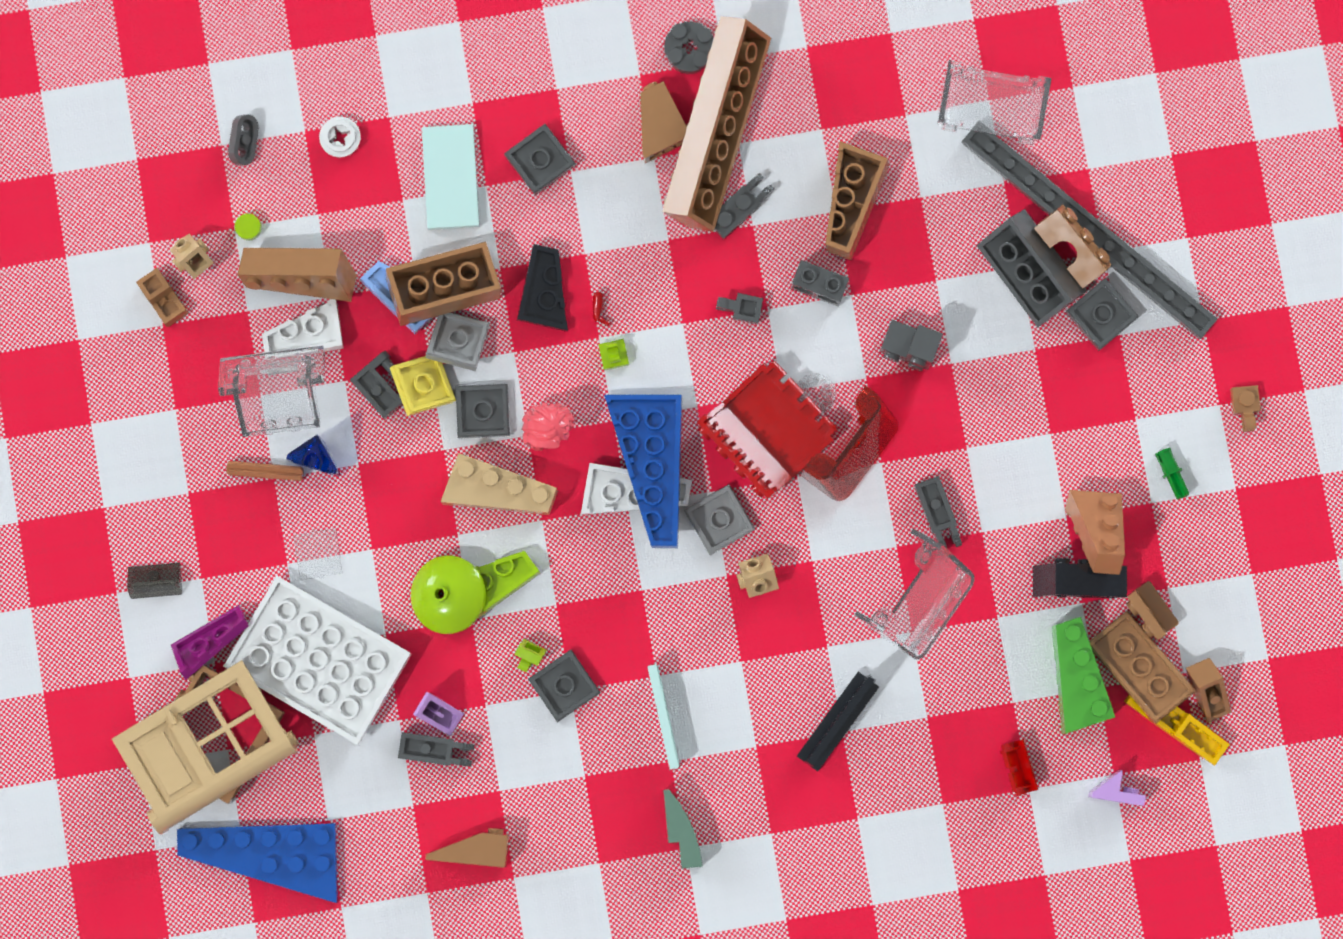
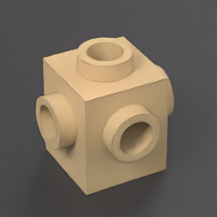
[169,234,214,279]
[736,554,779,598]

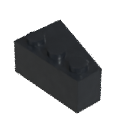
[1033,558,1127,598]

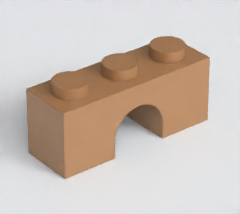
[1034,204,1112,289]

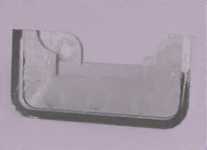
[937,60,1052,145]

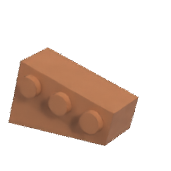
[1065,490,1125,575]

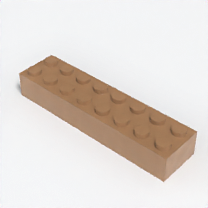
[662,16,771,232]

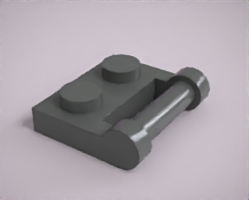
[350,350,403,420]

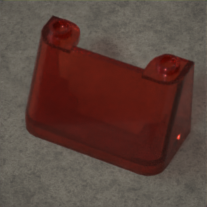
[800,385,899,501]

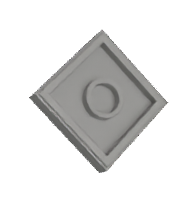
[426,313,490,371]
[684,485,755,555]

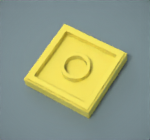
[390,356,456,416]

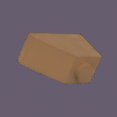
[1186,658,1231,723]

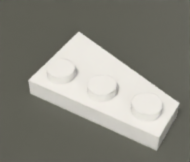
[262,299,344,361]

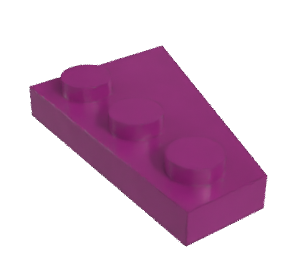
[171,605,249,680]

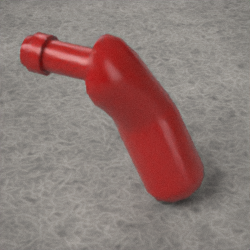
[593,291,611,326]

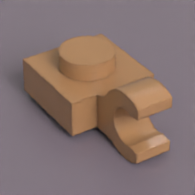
[1230,385,1261,432]

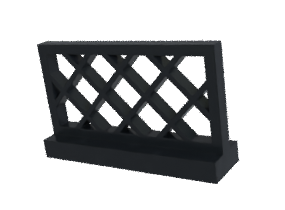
[797,671,879,772]

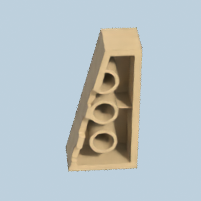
[441,453,558,515]

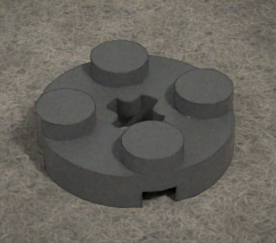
[664,21,714,74]

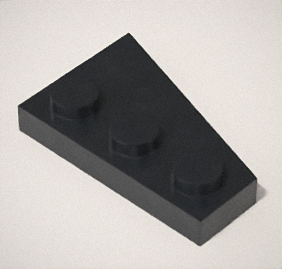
[517,244,568,332]

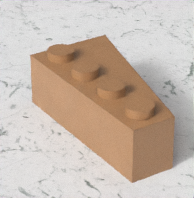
[825,141,889,260]
[238,248,357,302]

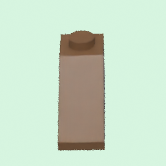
[425,828,509,868]

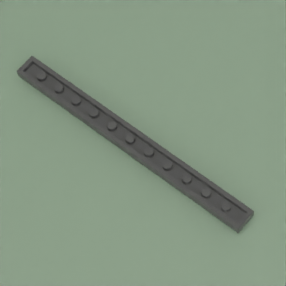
[961,121,1217,340]

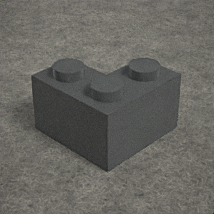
[880,320,943,371]

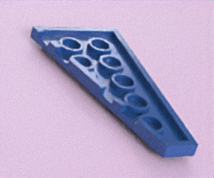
[604,395,682,549]
[177,823,338,903]

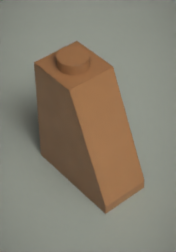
[640,82,686,164]

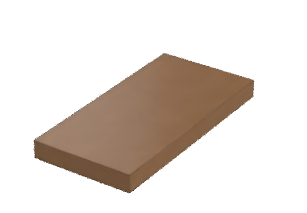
[1089,611,1196,725]

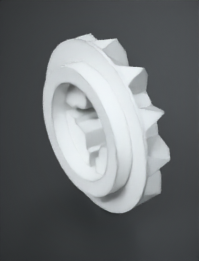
[319,117,361,158]

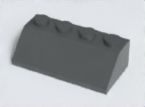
[976,209,1086,328]

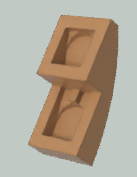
[136,268,189,328]

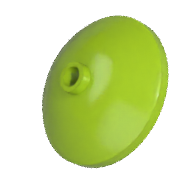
[411,556,486,634]

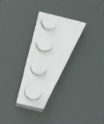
[581,463,692,515]

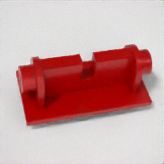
[1000,739,1039,796]

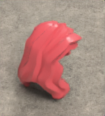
[521,403,575,451]

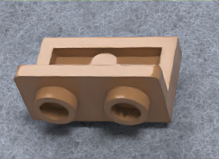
[1126,581,1179,640]

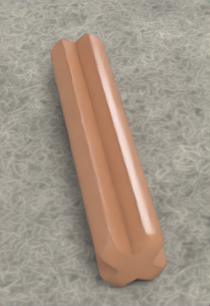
[226,461,304,481]

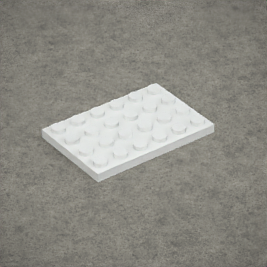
[223,576,412,745]

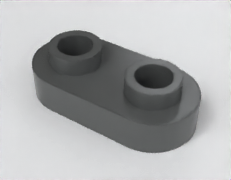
[228,114,259,166]

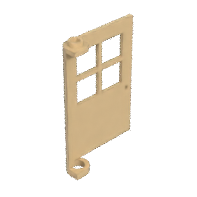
[112,660,299,835]

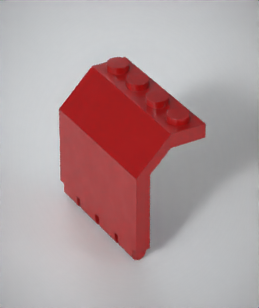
[697,360,838,499]

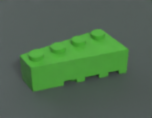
[1052,617,1115,734]

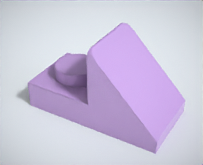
[1088,770,1146,806]

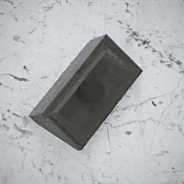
[127,563,182,599]

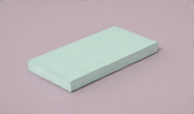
[422,124,480,230]

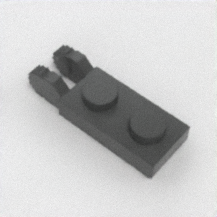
[715,173,775,240]
[914,476,962,553]
[398,732,474,767]

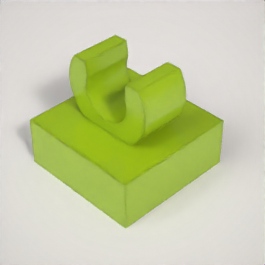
[598,339,629,371]
[514,639,547,673]

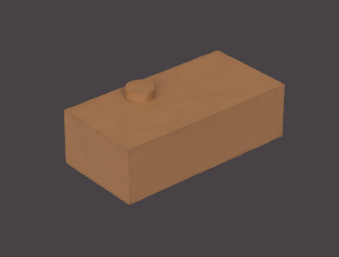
[386,242,501,326]

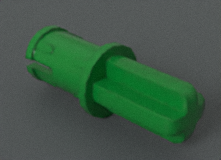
[1155,447,1189,500]

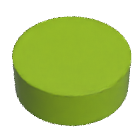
[235,214,262,241]

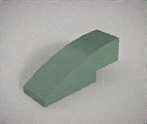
[664,789,703,869]

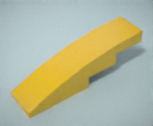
[1124,695,1230,766]

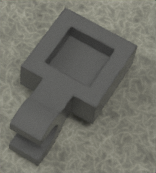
[716,293,763,325]

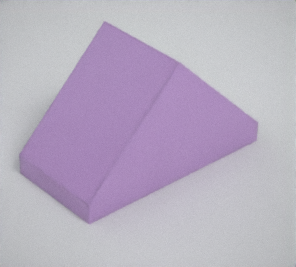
[413,692,464,736]

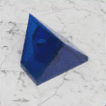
[286,434,340,477]

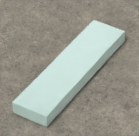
[647,664,680,770]

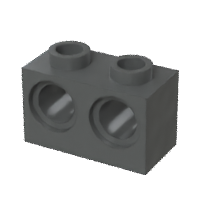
[791,260,849,307]

